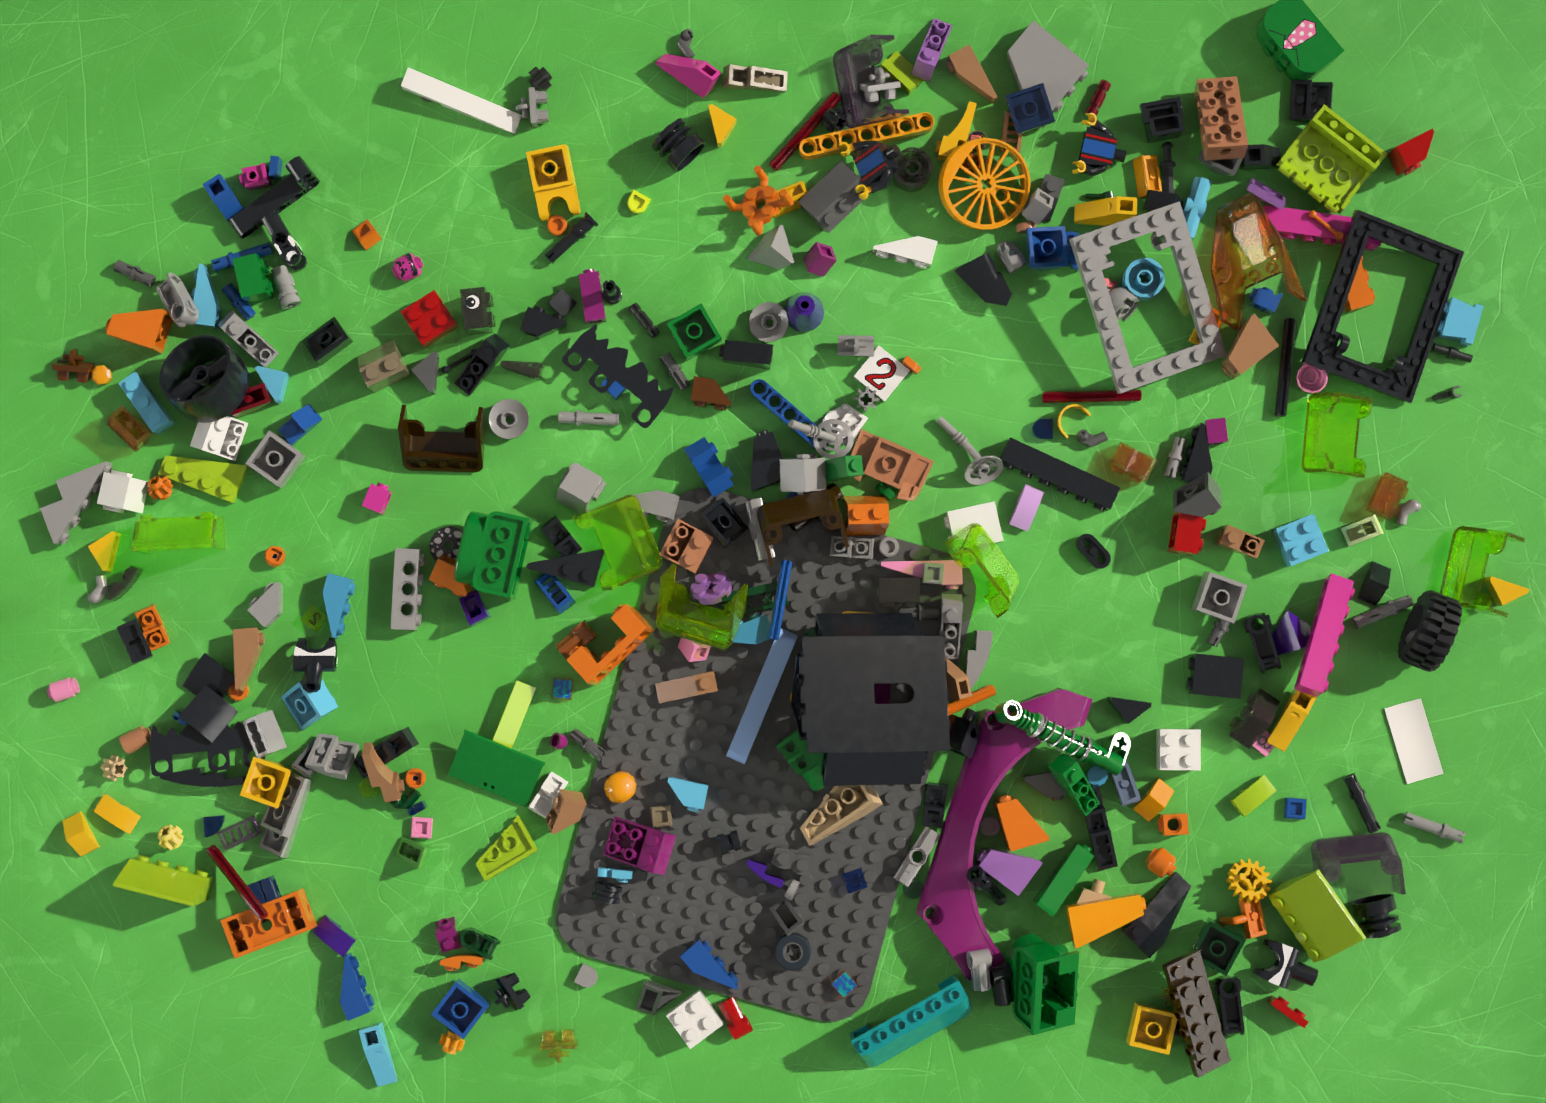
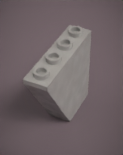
[1006,20,1089,131]

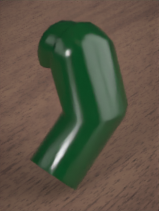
[390,789,421,809]

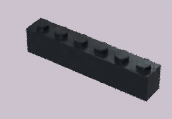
[1000,437,1121,512]

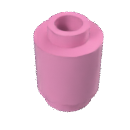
[47,677,80,702]

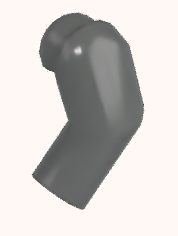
[677,29,695,58]
[1077,429,1108,447]

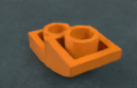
[135,604,170,651]
[439,954,484,971]

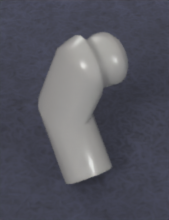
[1396,499,1421,525]
[88,575,108,603]

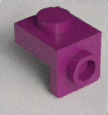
[435,917,462,953]

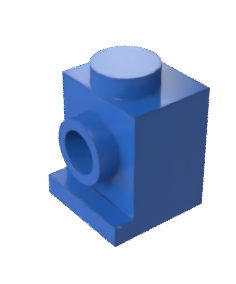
[1249,287,1283,315]

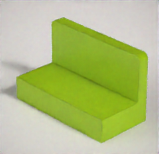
[880,51,923,95]

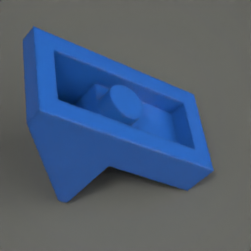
[278,404,323,446]

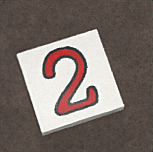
[854,346,910,402]

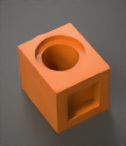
[1157,813,1189,836]

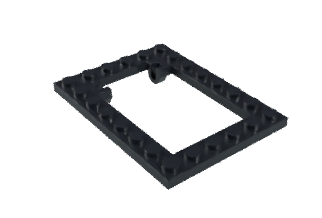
[1301,210,1464,403]

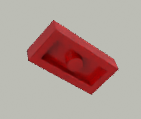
[1267,995,1309,1028]

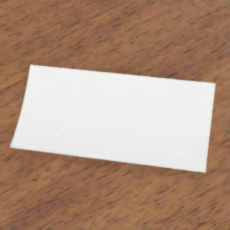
[1385,698,1444,784]

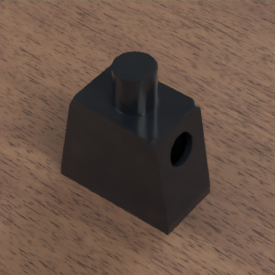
[948,708,981,759]

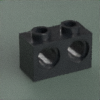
[117,619,153,665]

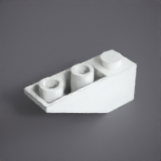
[873,236,938,269]

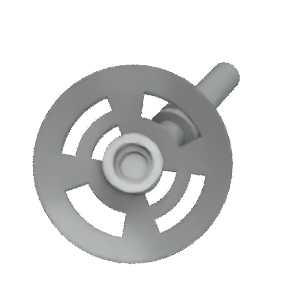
[936,416,1003,485]
[788,419,854,459]

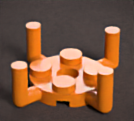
[723,165,794,236]

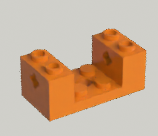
[567,604,655,685]
[220,888,317,959]

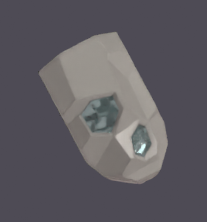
[997,241,1027,274]

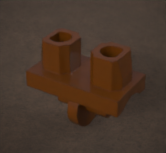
[52,349,94,383]

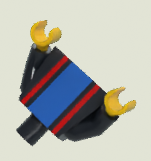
[1072,113,1126,177]
[838,140,901,200]

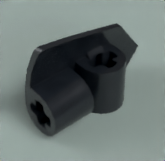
[955,253,1012,306]

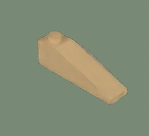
[800,785,883,846]

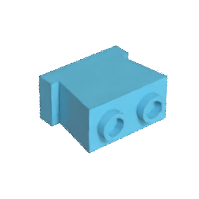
[1436,297,1484,347]

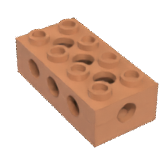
[1194,76,1248,161]

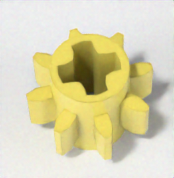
[157,824,184,850]

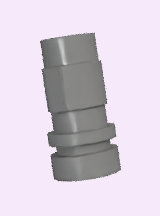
[271,265,301,309]

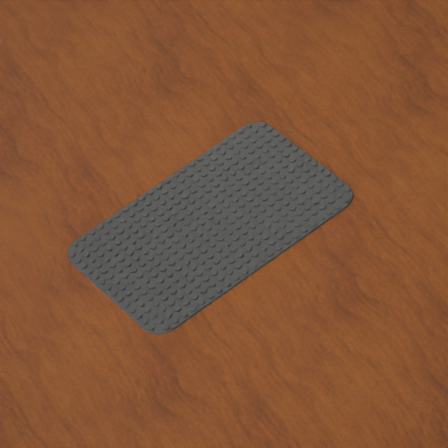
[556,488,976,1022]

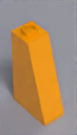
[1065,893,1146,948]

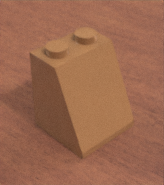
[1221,314,1279,379]

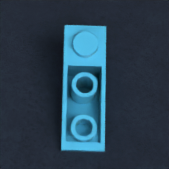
[191,264,221,329]
[359,1022,398,1087]

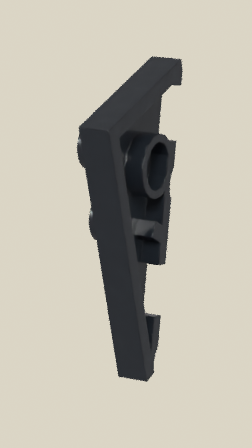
[526,549,605,587]

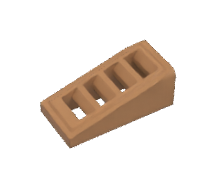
[1000,111,1023,153]

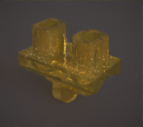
[540,1029,578,1063]

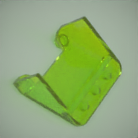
[572,495,662,591]

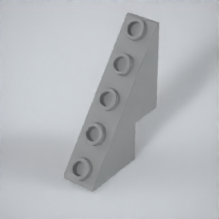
[40,461,113,545]

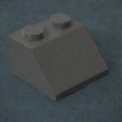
[1173,472,1222,517]

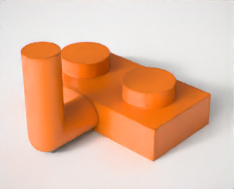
[1219,898,1267,938]

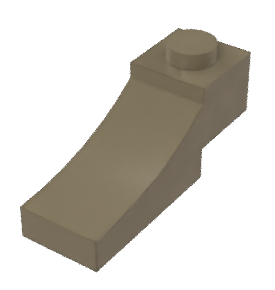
[722,64,788,93]

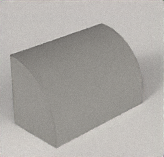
[242,710,287,758]

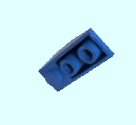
[680,939,739,989]
[340,953,374,1021]

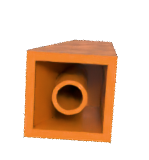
[105,309,173,354]
[843,495,889,536]
[993,794,1050,852]

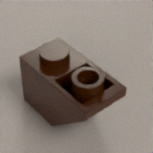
[691,376,731,411]

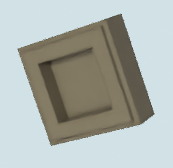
[651,805,673,827]

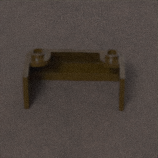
[398,405,485,472]
[757,489,849,566]

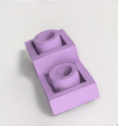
[1009,484,1044,532]

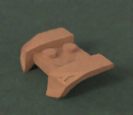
[850,429,934,501]

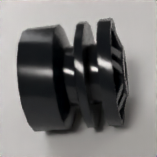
[652,118,706,172]
[1351,894,1402,938]

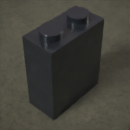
[1186,654,1244,699]

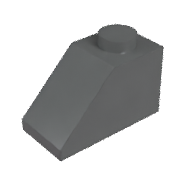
[1040,174,1065,222]
[1022,772,1067,801]

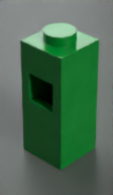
[825,455,864,482]

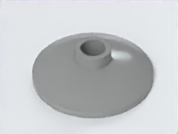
[749,302,789,342]
[489,399,529,439]

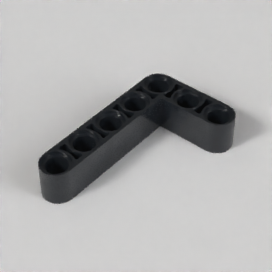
[229,156,320,239]

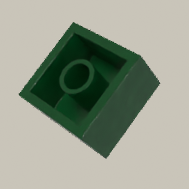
[1190,917,1246,976]

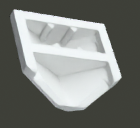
[822,403,868,446]

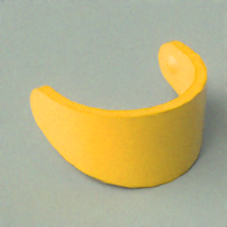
[1056,404,1091,439]

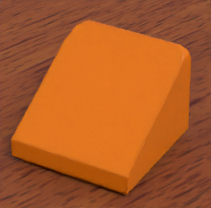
[352,219,382,250]

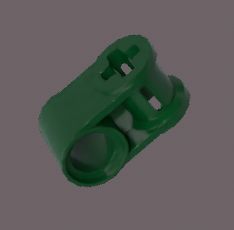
[460,927,501,960]

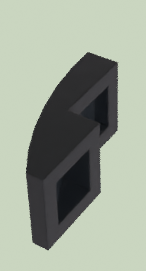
[540,515,582,556]
[922,782,947,828]

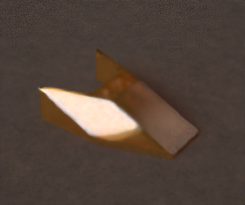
[1210,193,1307,331]

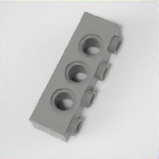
[391,548,425,630]

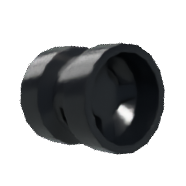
[717,830,742,855]

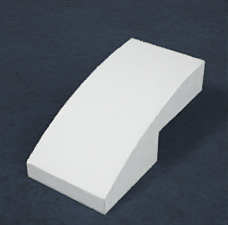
[529,771,568,819]

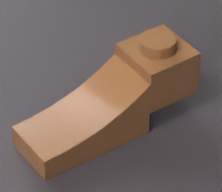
[362,742,405,802]

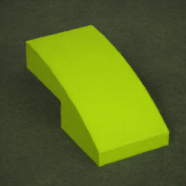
[1230,775,1277,817]

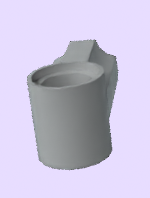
[966,948,992,992]

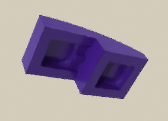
[747,858,784,888]
[313,915,356,957]

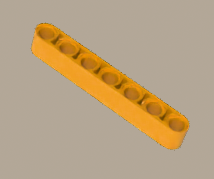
[799,112,934,160]

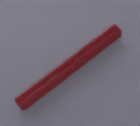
[769,92,841,171]
[1042,390,1142,403]
[206,845,268,921]

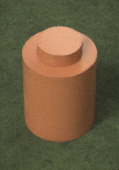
[119,725,151,755]

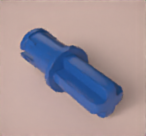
[222,283,256,320]

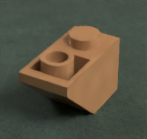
[1216,524,1265,559]
[946,659,972,701]
[546,789,586,834]

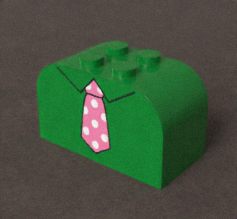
[1256,0,1345,80]

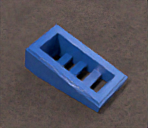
[534,573,576,614]

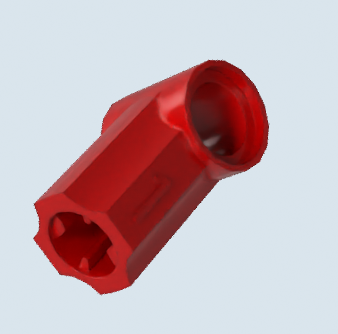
[718,996,753,1040]

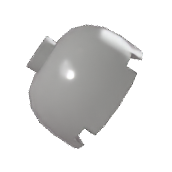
[1108,287,1140,322]

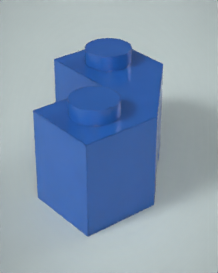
[684,437,734,498]

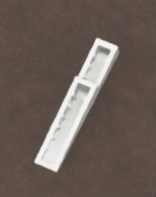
[401,67,522,134]

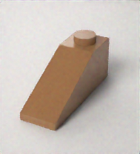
[946,44,998,103]
[233,627,265,692]
[655,671,718,703]

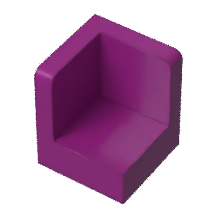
[803,242,837,277]
[1205,418,1228,445]

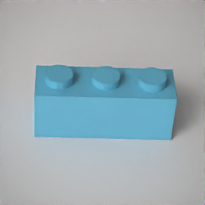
[118,372,175,435]

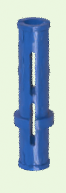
[211,242,273,272]

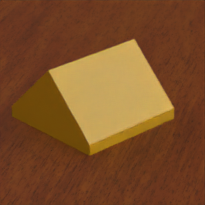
[240,757,292,809]

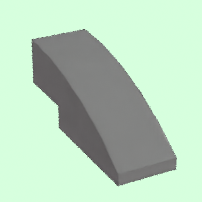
[965,630,993,689]

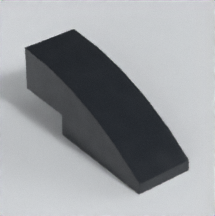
[354,727,419,779]

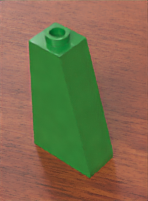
[1032,842,1094,917]

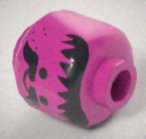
[392,253,423,282]

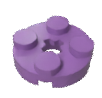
[691,572,732,605]

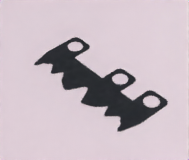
[562,325,674,428]
[149,721,265,777]

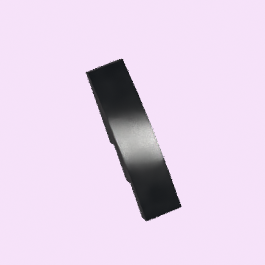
[160,767,246,787]
[1084,784,1118,871]

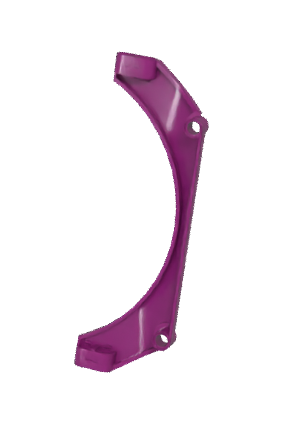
[916,688,1093,987]

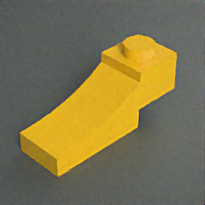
[935,101,977,161]

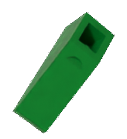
[1048,753,1100,816]

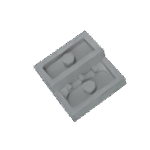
[305,733,360,780]

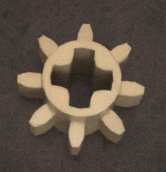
[100,755,128,781]

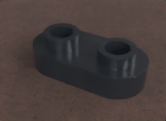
[1076,534,1111,569]

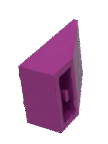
[603,816,676,875]

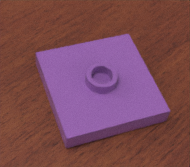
[1247,177,1286,210]

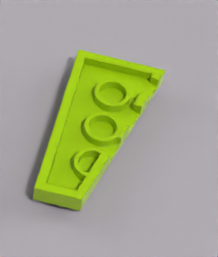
[158,455,249,503]

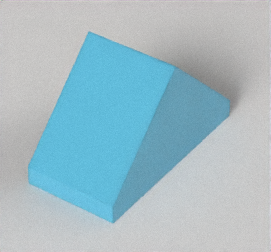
[255,366,289,404]

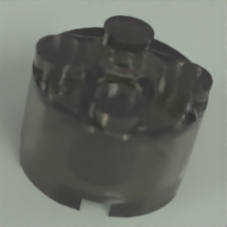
[892,147,933,192]

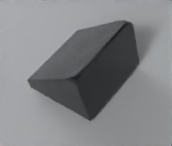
[548,288,577,317]

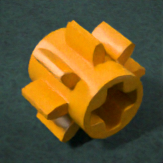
[439,1030,465,1054]

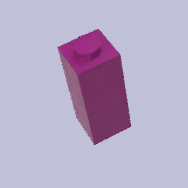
[579,269,606,324]

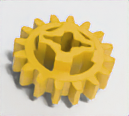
[1226,859,1272,903]

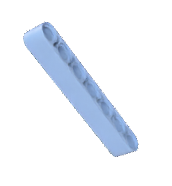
[726,628,798,764]

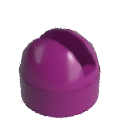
[550,732,568,750]

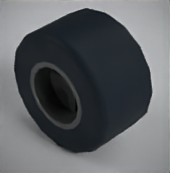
[774,932,811,971]

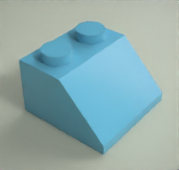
[281,680,338,731]

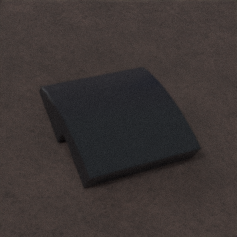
[1289,80,1333,122]
[183,653,235,699]
[179,685,238,743]

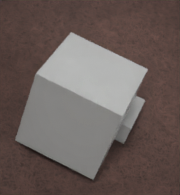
[780,453,826,495]
[556,462,606,515]

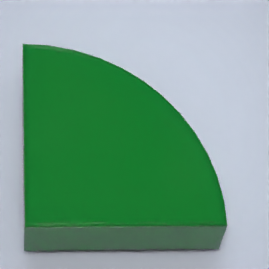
[875,483,895,501]

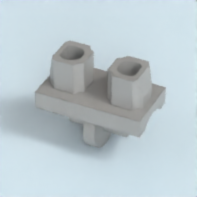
[859,67,901,102]
[516,87,549,128]
[837,335,874,357]

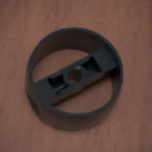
[159,335,250,423]

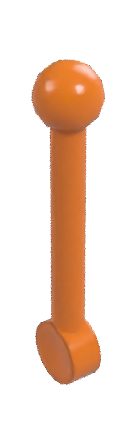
[1309,210,1344,240]

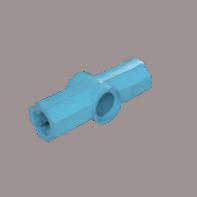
[1182,177,1212,240]

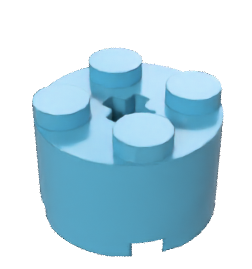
[1121,258,1165,301]

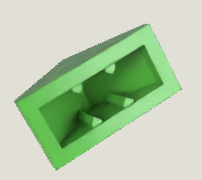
[395,837,432,868]

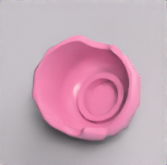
[1296,364,1328,394]

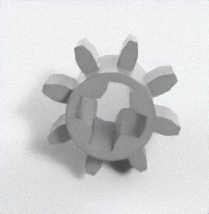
[854,386,879,412]

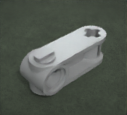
[156,272,199,327]

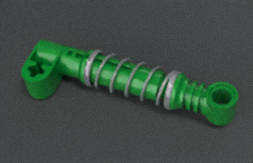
[995,700,1130,776]

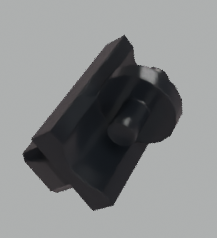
[494,973,530,1011]

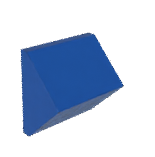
[1026,226,1069,271]

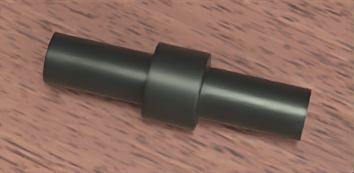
[1432,344,1473,363]

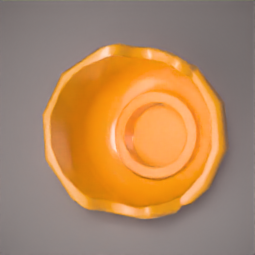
[604,771,637,803]

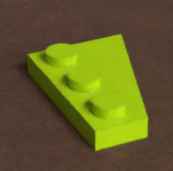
[475,815,539,882]

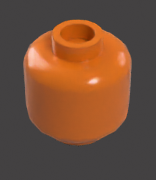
[1146,848,1177,878]

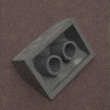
[797,161,871,233]

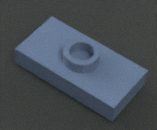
[1110,762,1141,807]

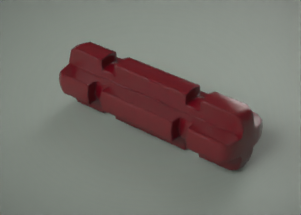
[1085,79,1111,116]

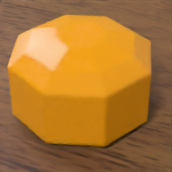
[91,365,112,385]

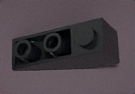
[454,333,510,396]
[1179,423,1213,484]

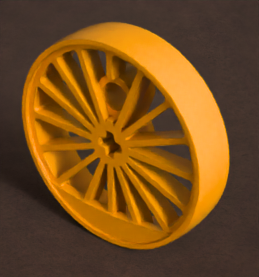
[938,138,1030,230]

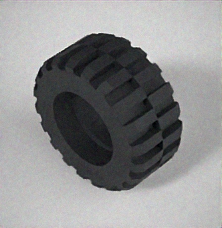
[1398,590,1462,672]

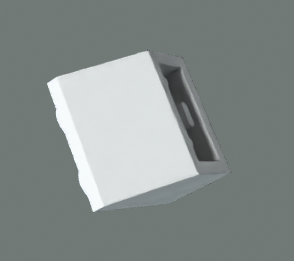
[190,416,248,461]

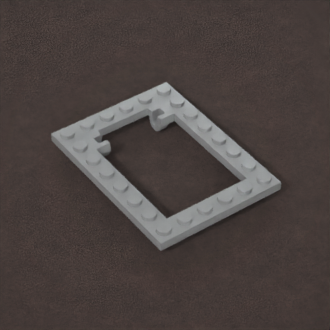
[1069,201,1227,394]

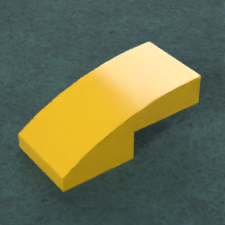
[94,794,141,834]

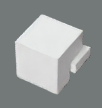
[97,470,148,513]

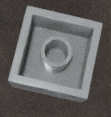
[245,431,306,488]

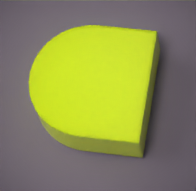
[627,190,651,214]

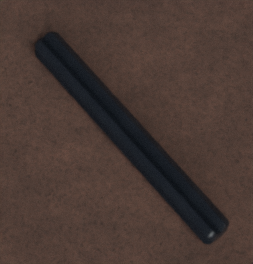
[1275,318,1296,417]

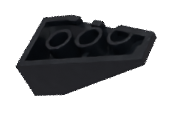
[1120,872,1191,958]

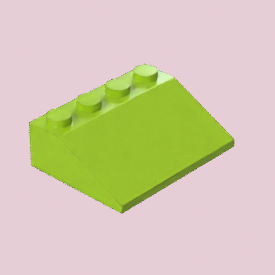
[113,855,213,906]
[1267,869,1366,963]

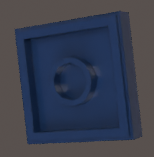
[1005,83,1055,135]

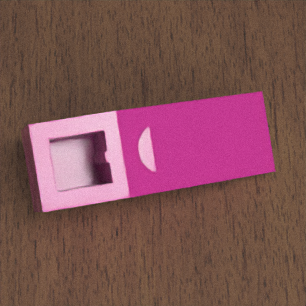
[655,54,722,98]

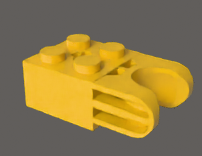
[526,144,581,222]

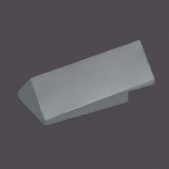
[259,772,313,858]

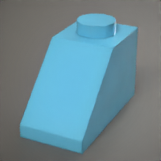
[668,777,709,812]

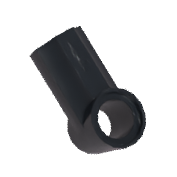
[989,963,1013,1006]

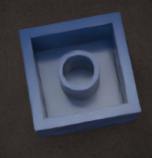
[431,979,491,1039]

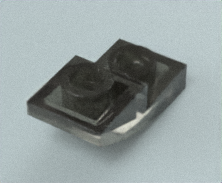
[107,566,143,601]

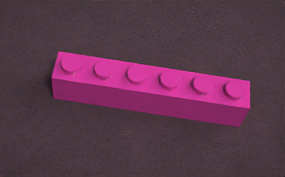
[1258,205,1381,251]
[1294,573,1355,697]

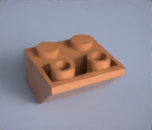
[659,519,714,574]

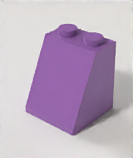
[976,847,1043,896]

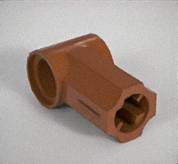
[555,620,598,659]

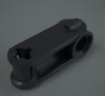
[1243,612,1282,674]
[1213,975,1244,1037]

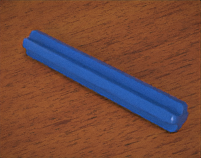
[768,560,792,640]

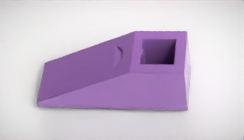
[911,18,952,82]

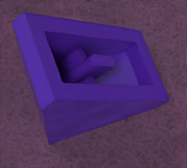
[459,590,491,626]

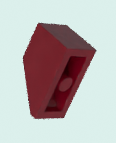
[232,383,271,418]

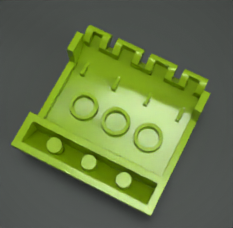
[1276,104,1388,214]

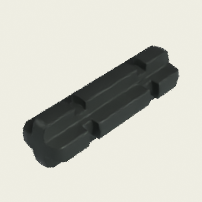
[629,303,660,338]

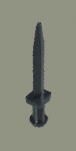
[1160,141,1176,193]

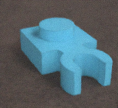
[597,867,633,883]

